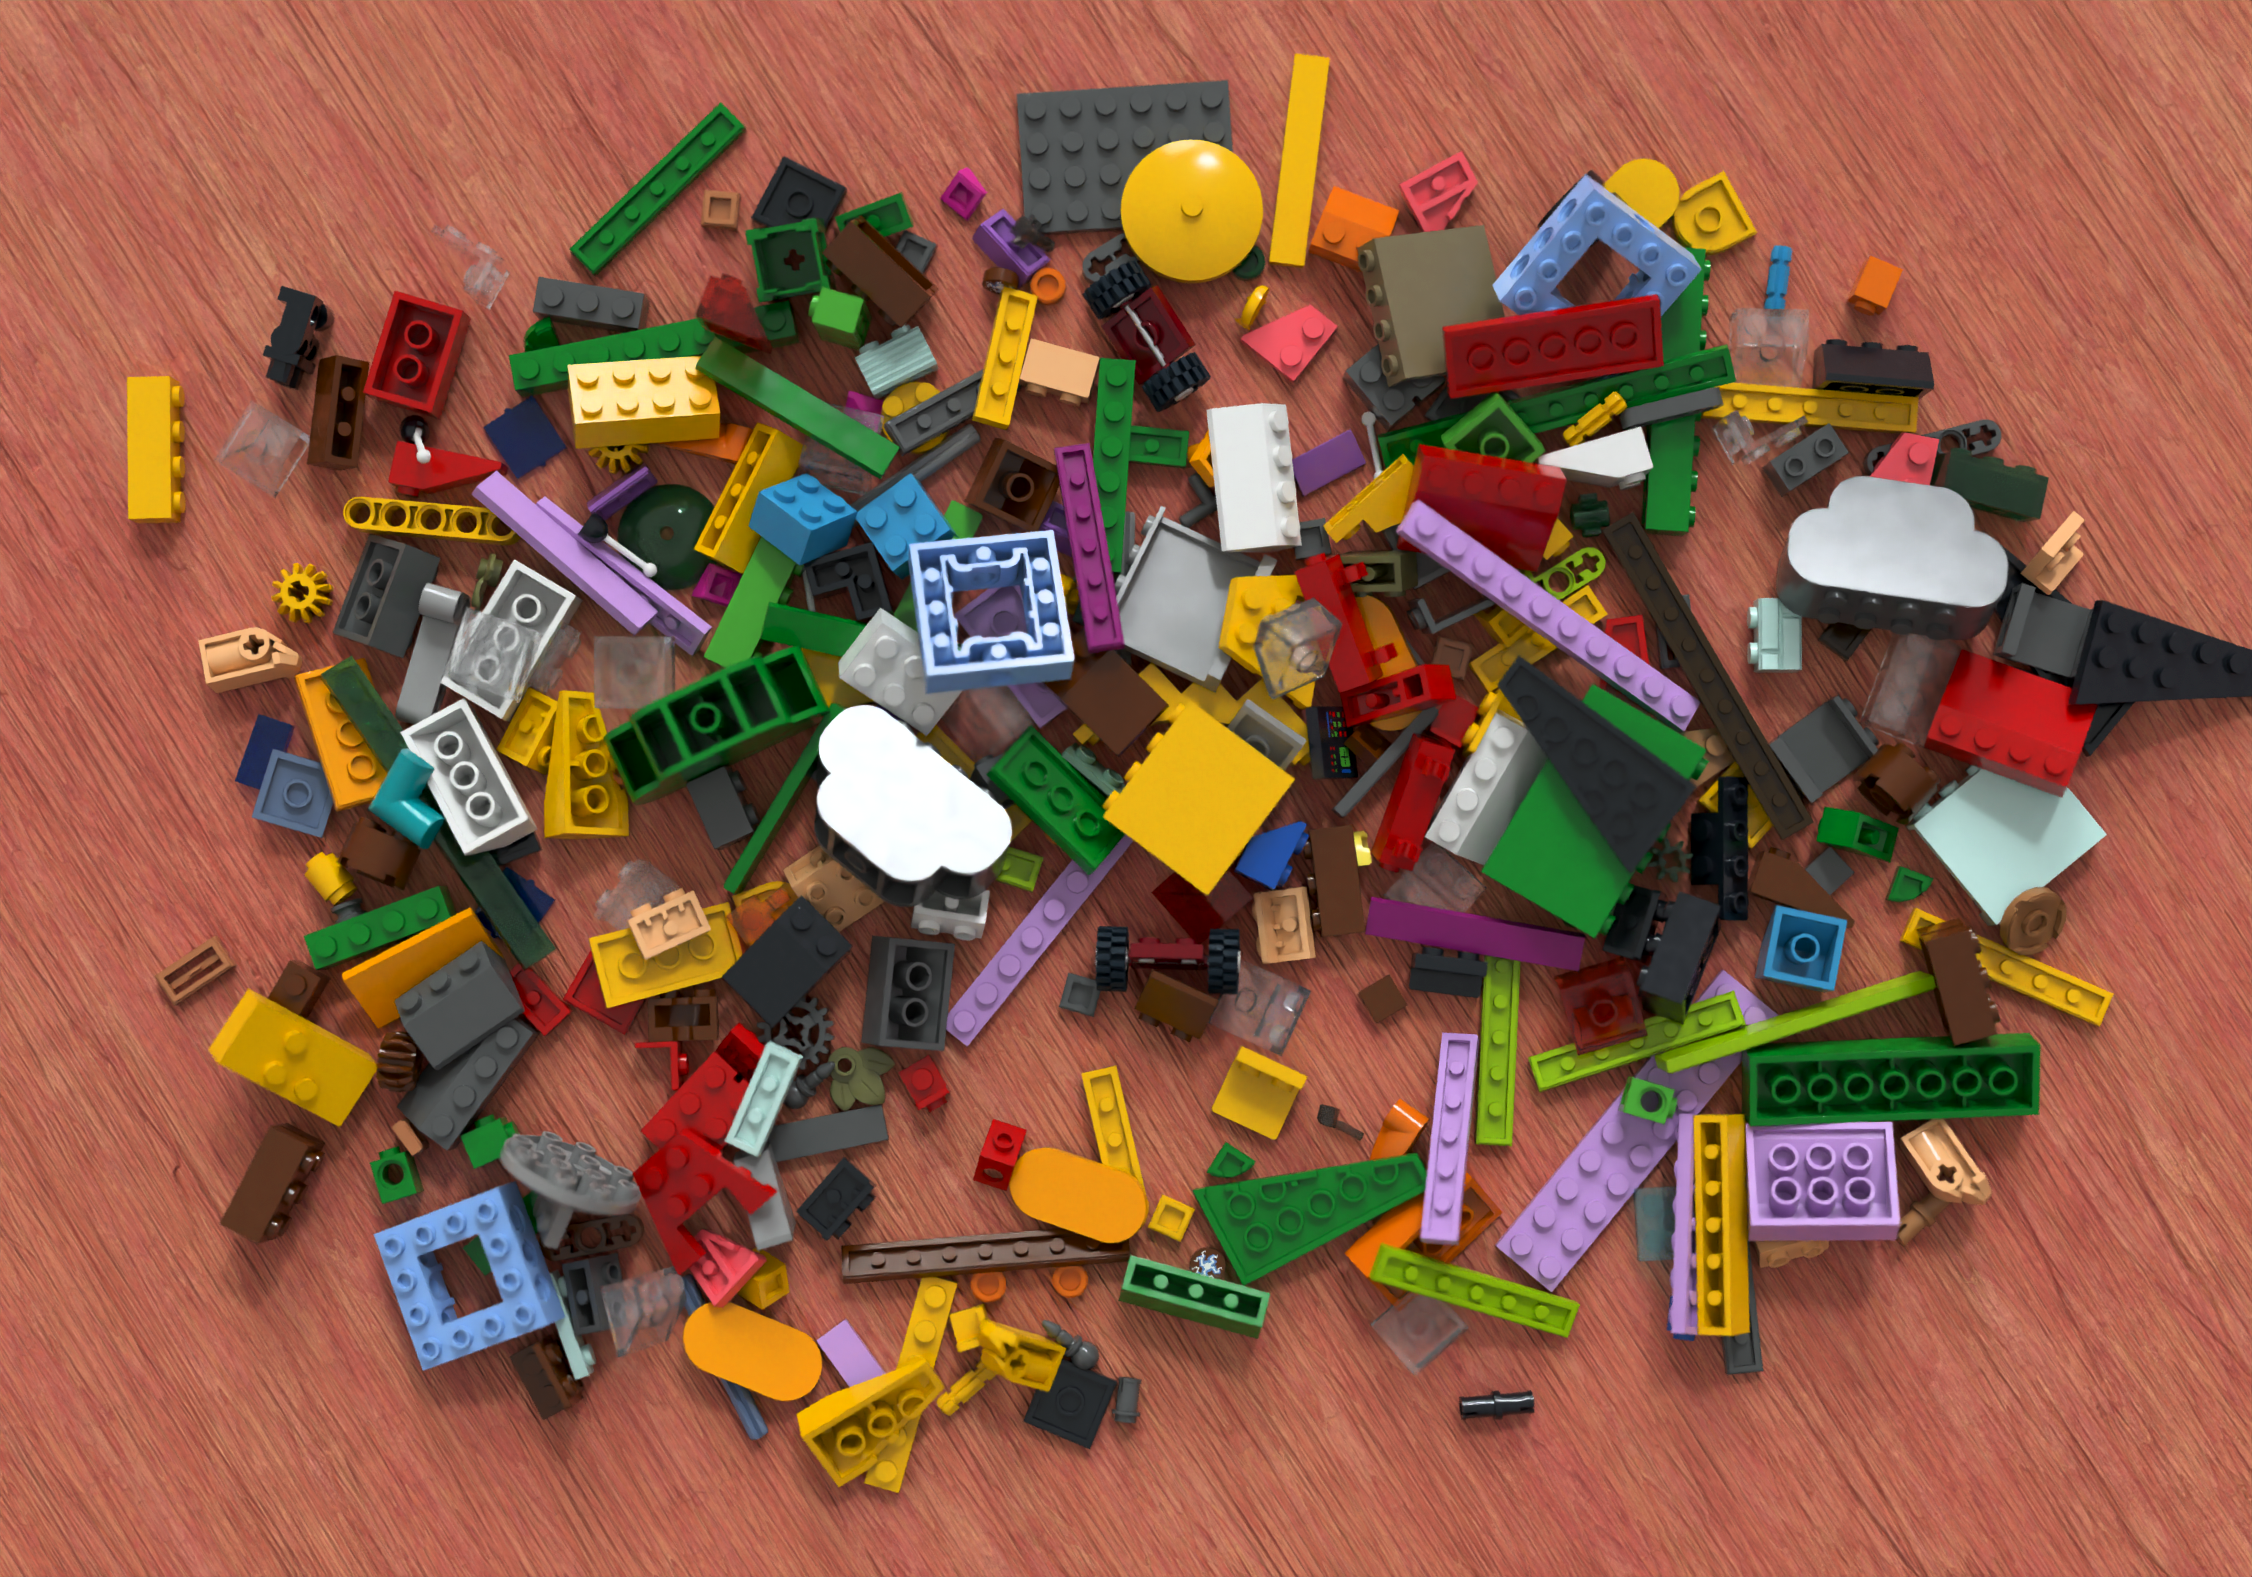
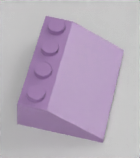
[1745,1122,1900,1241]

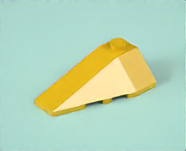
[544,690,629,839]
[796,1359,944,1487]

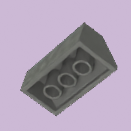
[397,1016,540,1151]

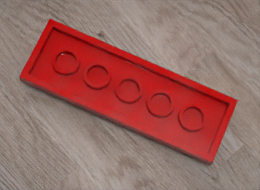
[1442,294,1664,399]

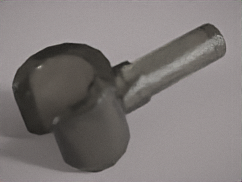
[1317,1104,1364,1141]

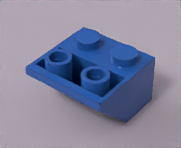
[1233,821,1309,891]

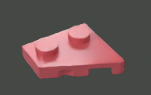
[1398,151,1478,232]
[1240,304,1338,383]
[1869,433,1939,485]
[689,1229,767,1308]

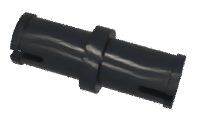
[1459,1390,1534,1420]

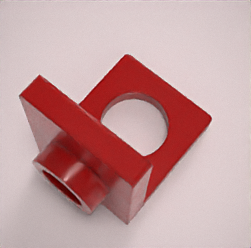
[1426,695,1479,751]
[635,1041,689,1090]
[973,1119,1027,1191]

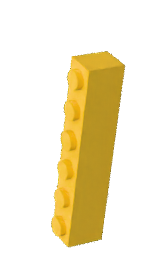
[1693,1114,1750,1336]

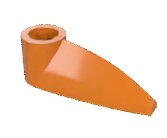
[653,423,753,465]
[1370,1099,1430,1160]

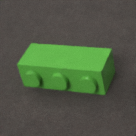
[808,287,872,350]

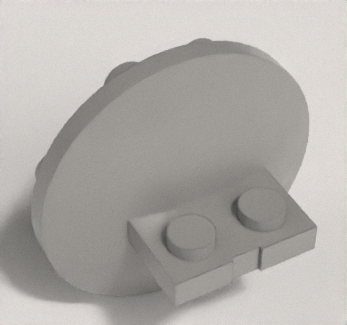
[500,1131,641,1249]

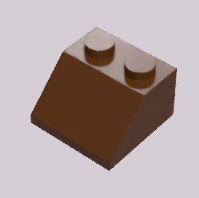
[964,437,1060,532]
[1134,970,1219,1042]

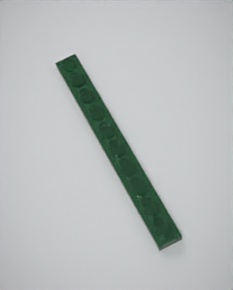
[320,656,556,971]

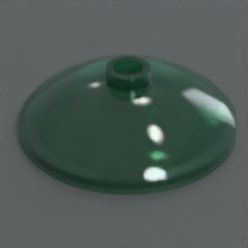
[617,484,718,590]

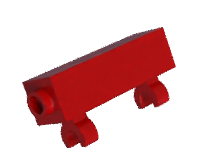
[1294,552,1398,693]
[1371,733,1455,873]

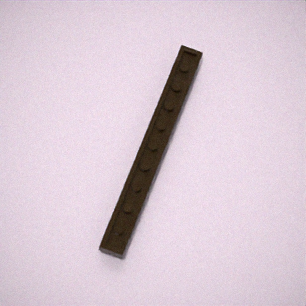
[1602,512,1814,840]

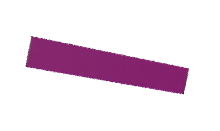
[1054,443,1125,654]
[1365,897,1585,971]

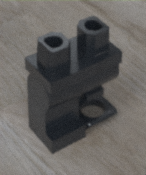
[263,286,334,390]

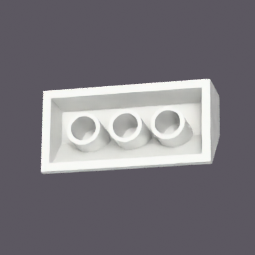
[1206,403,1302,553]
[401,698,537,856]
[1425,709,1548,866]

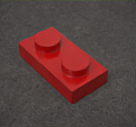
[510,960,573,1036]

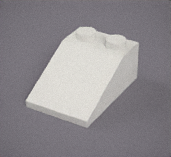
[1533,427,1654,490]

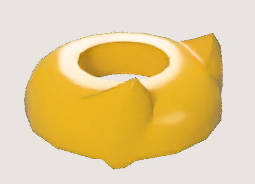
[1234,285,1270,330]

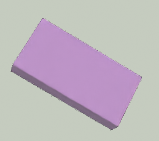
[816,1319,886,1387]

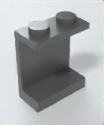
[1993,583,2093,680]
[1406,595,1496,634]
[1768,695,1879,805]

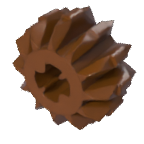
[376,1031,424,1092]

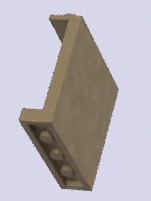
[1357,225,1505,387]

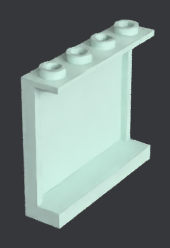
[1906,765,2107,926]

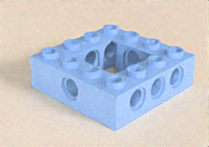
[1492,174,1702,376]
[908,530,1074,694]
[374,1181,565,1371]

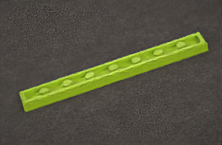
[1654,971,1936,1074]

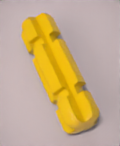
[1563,392,1627,447]
[936,1361,997,1416]

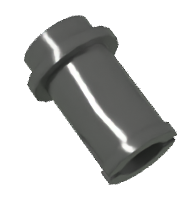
[1112,1377,1141,1423]

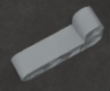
[395,583,471,725]

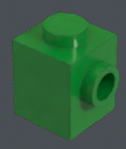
[460,1114,520,1169]

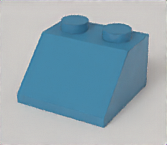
[1755,905,1847,993]

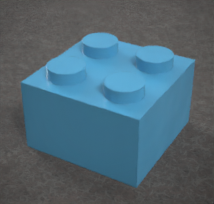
[749,473,858,565]
[856,473,959,580]

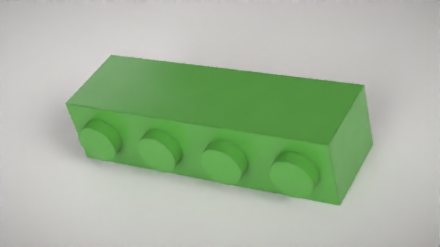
[704,536,805,668]

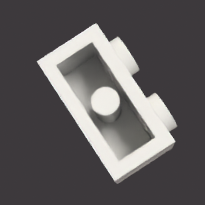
[911,890,990,940]

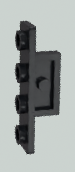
[1691,776,1749,921]

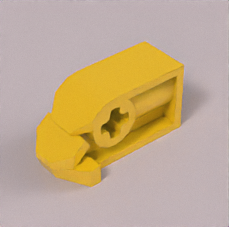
[977,1317,1066,1392]

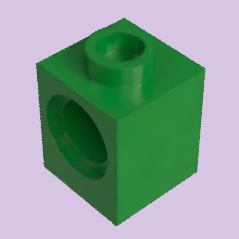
[370,1146,424,1204]

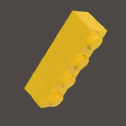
[127,376,186,524]
[694,422,807,574]

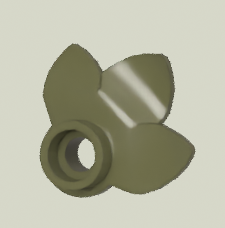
[471,553,503,616]
[828,1047,895,1111]

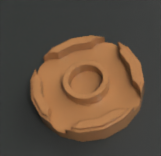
[2000,887,2067,955]

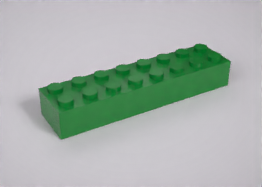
[1742,1033,2040,1126]

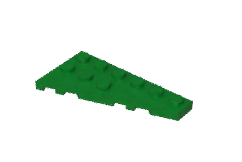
[1192,1153,1427,1286]

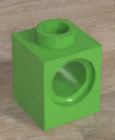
[1618,1076,1677,1125]

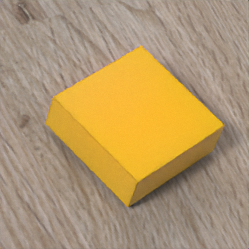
[1148,1194,1195,1242]

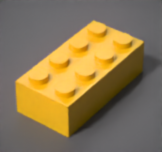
[568,356,720,449]

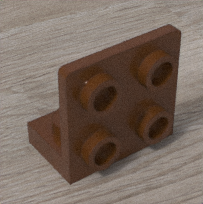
[510,1335,584,1420]

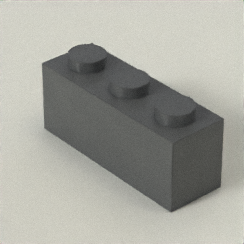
[533,277,650,333]

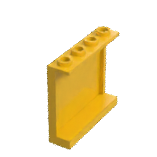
[1102,700,1295,895]

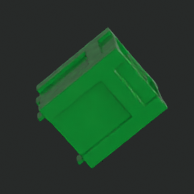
[745,218,837,302]

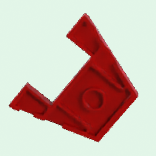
[632,1128,778,1276]

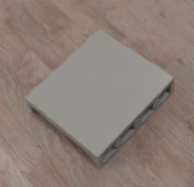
[1114,506,1277,692]

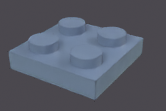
[252,749,333,838]

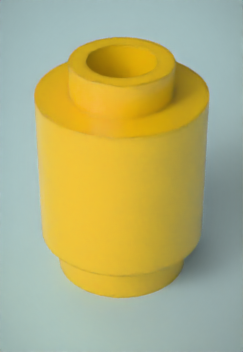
[304,852,357,906]

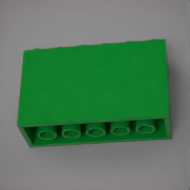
[1481,684,1709,939]

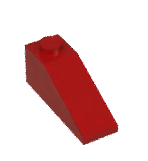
[388,441,508,498]
[1340,664,1457,727]

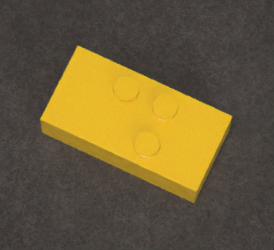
[208,988,377,1127]

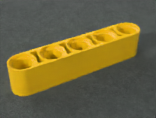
[343,497,521,545]

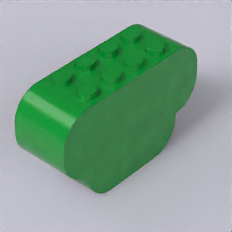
[603,646,830,805]

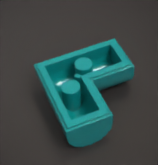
[367,749,445,849]

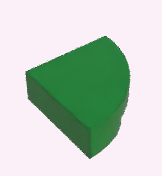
[523,317,560,352]
[1885,866,1934,902]
[1206,1141,1256,1178]

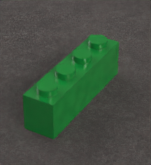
[304,886,457,970]
[1119,1255,1271,1339]

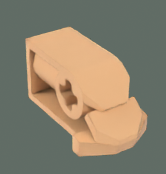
[198,627,302,693]
[1900,1119,1992,1205]

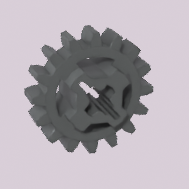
[757,996,835,1070]

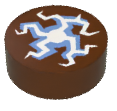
[982,267,1019,294]
[1189,1247,1226,1279]

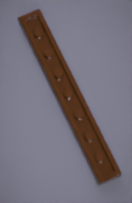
[841,1228,1130,1284]

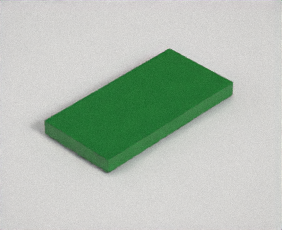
[986,725,1125,875]

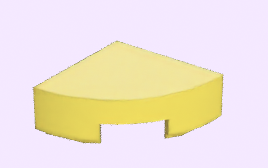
[1353,830,1372,867]

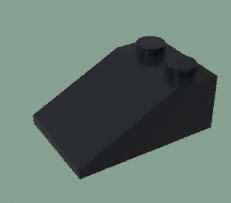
[721,895,853,1028]

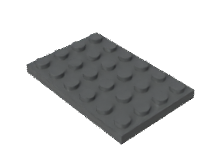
[1017,80,1233,236]

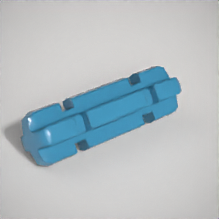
[1764,245,1792,316]

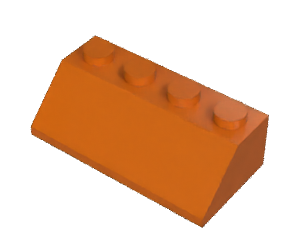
[1345,1172,1503,1311]

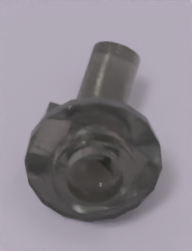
[1009,214,1055,252]

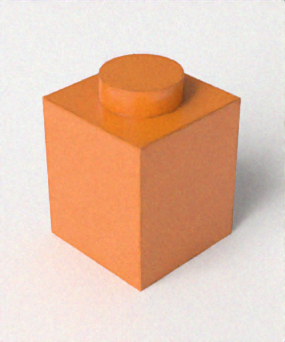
[1847,255,1903,316]

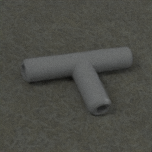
[1179,473,1217,528]

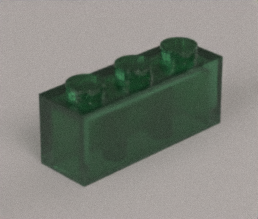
[1930,448,2049,522]

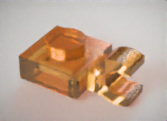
[726,887,792,945]

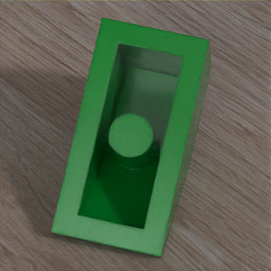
[1816,807,1899,862]

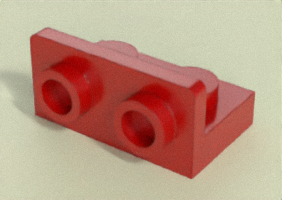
[716,1023,765,1082]

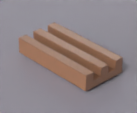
[155,936,237,1006]

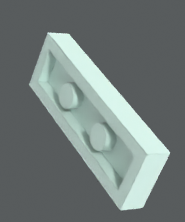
[725,1041,803,1157]
[550,1270,596,1380]

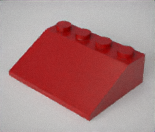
[1397,444,1567,572]
[1924,649,2098,798]

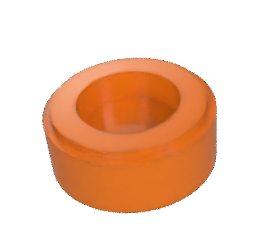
[1030,268,1066,305]
[1052,1265,1088,1298]
[970,1272,1007,1303]

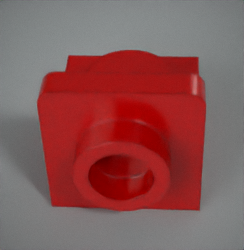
[898,1054,951,1113]

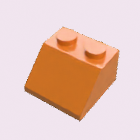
[1308,186,1400,273]

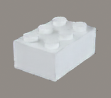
[838,607,963,736]

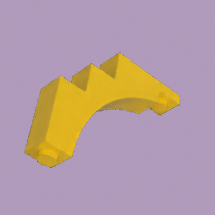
[1323,454,1573,560]
[1073,663,1311,767]

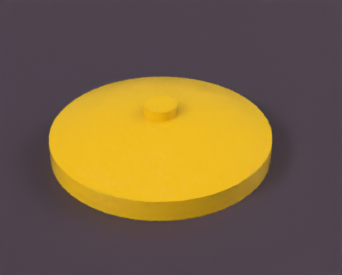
[1121,140,1263,283]

